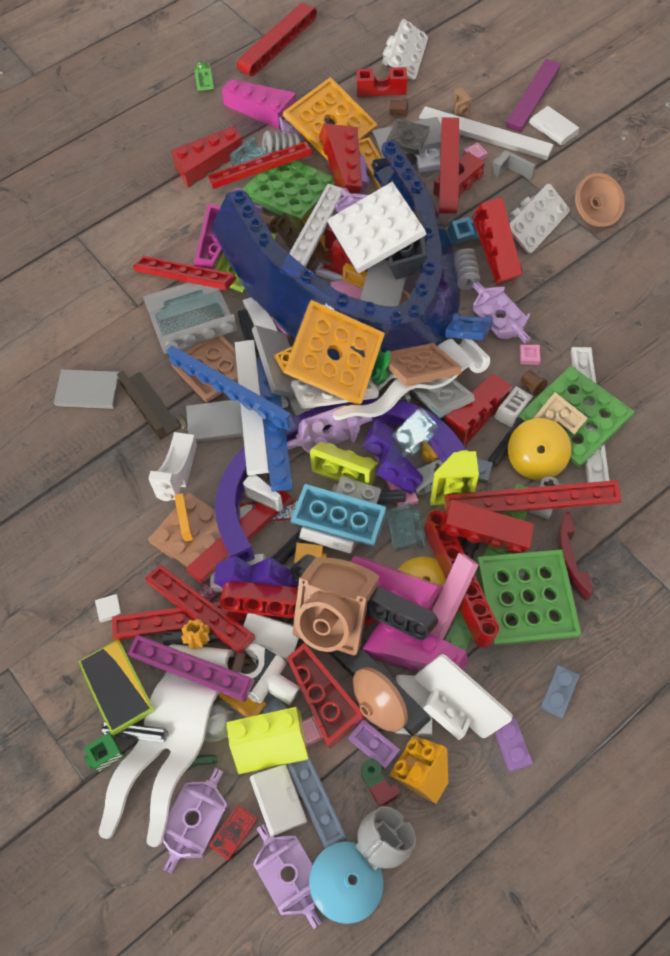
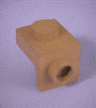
[454,87,472,117]

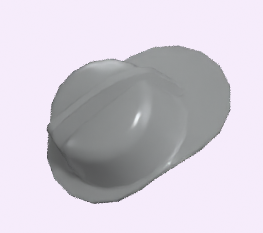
[204,700,245,742]

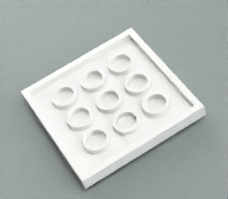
[327,182,427,274]

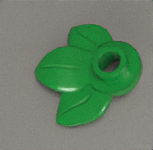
[370,349,391,384]

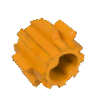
[181,619,210,649]

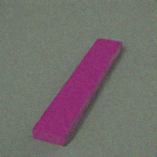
[506,59,561,132]
[127,635,255,702]

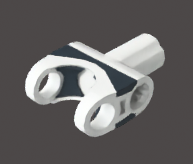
[239,644,300,705]

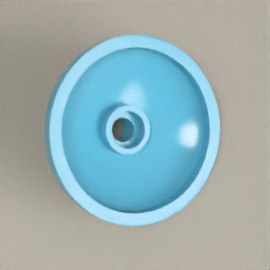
[309,842,384,924]

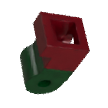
[361,759,401,807]

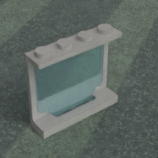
[143,282,237,354]

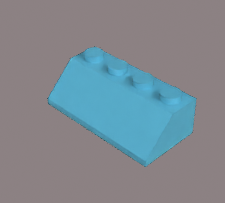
[291,484,386,547]

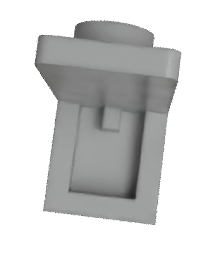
[492,150,536,179]
[332,476,381,504]

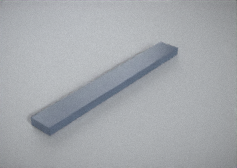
[248,671,347,849]

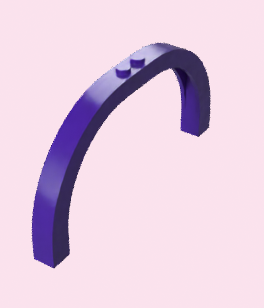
[215,397,466,562]

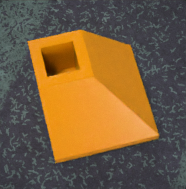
[389,736,449,804]

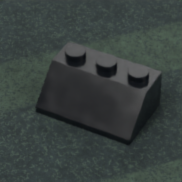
[388,210,428,280]

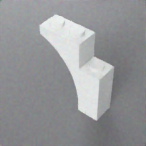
[149,432,197,501]

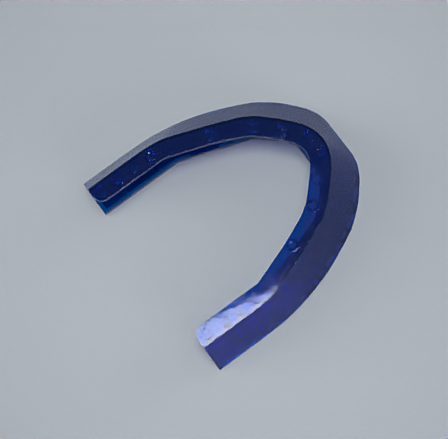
[211,139,460,353]

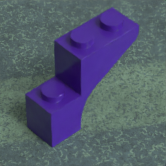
[362,420,423,494]
[214,556,299,588]

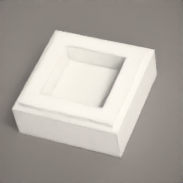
[95,594,122,623]

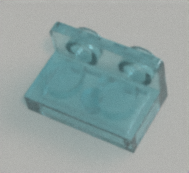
[230,136,269,167]
[391,407,438,458]
[387,503,426,552]

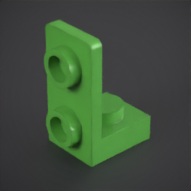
[194,61,214,91]

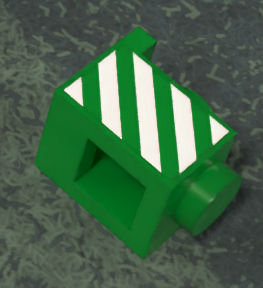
[83,732,125,772]

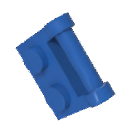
[445,313,493,341]

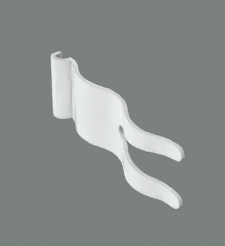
[333,339,490,420]
[99,644,234,847]

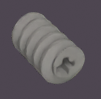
[262,131,300,154]
[453,248,480,290]

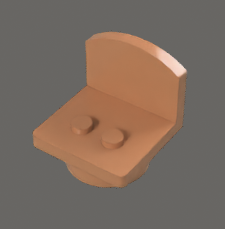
[293,557,380,655]

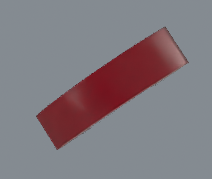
[557,512,594,600]

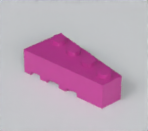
[222,79,297,129]
[194,204,244,270]
[351,556,443,610]
[363,622,469,671]

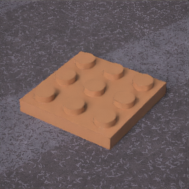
[171,335,238,403]
[383,343,462,386]
[148,493,221,568]

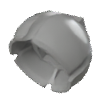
[355,806,416,870]

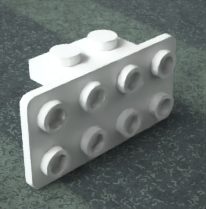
[382,19,428,81]
[509,184,570,254]
[291,377,379,409]
[415,654,513,740]

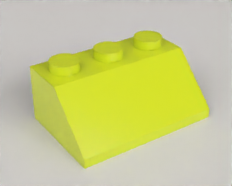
[310,442,378,486]
[430,450,479,506]
[226,707,309,774]

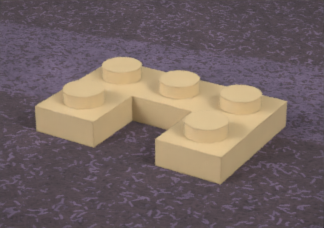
[533,392,587,454]

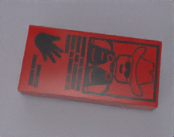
[208,803,258,862]

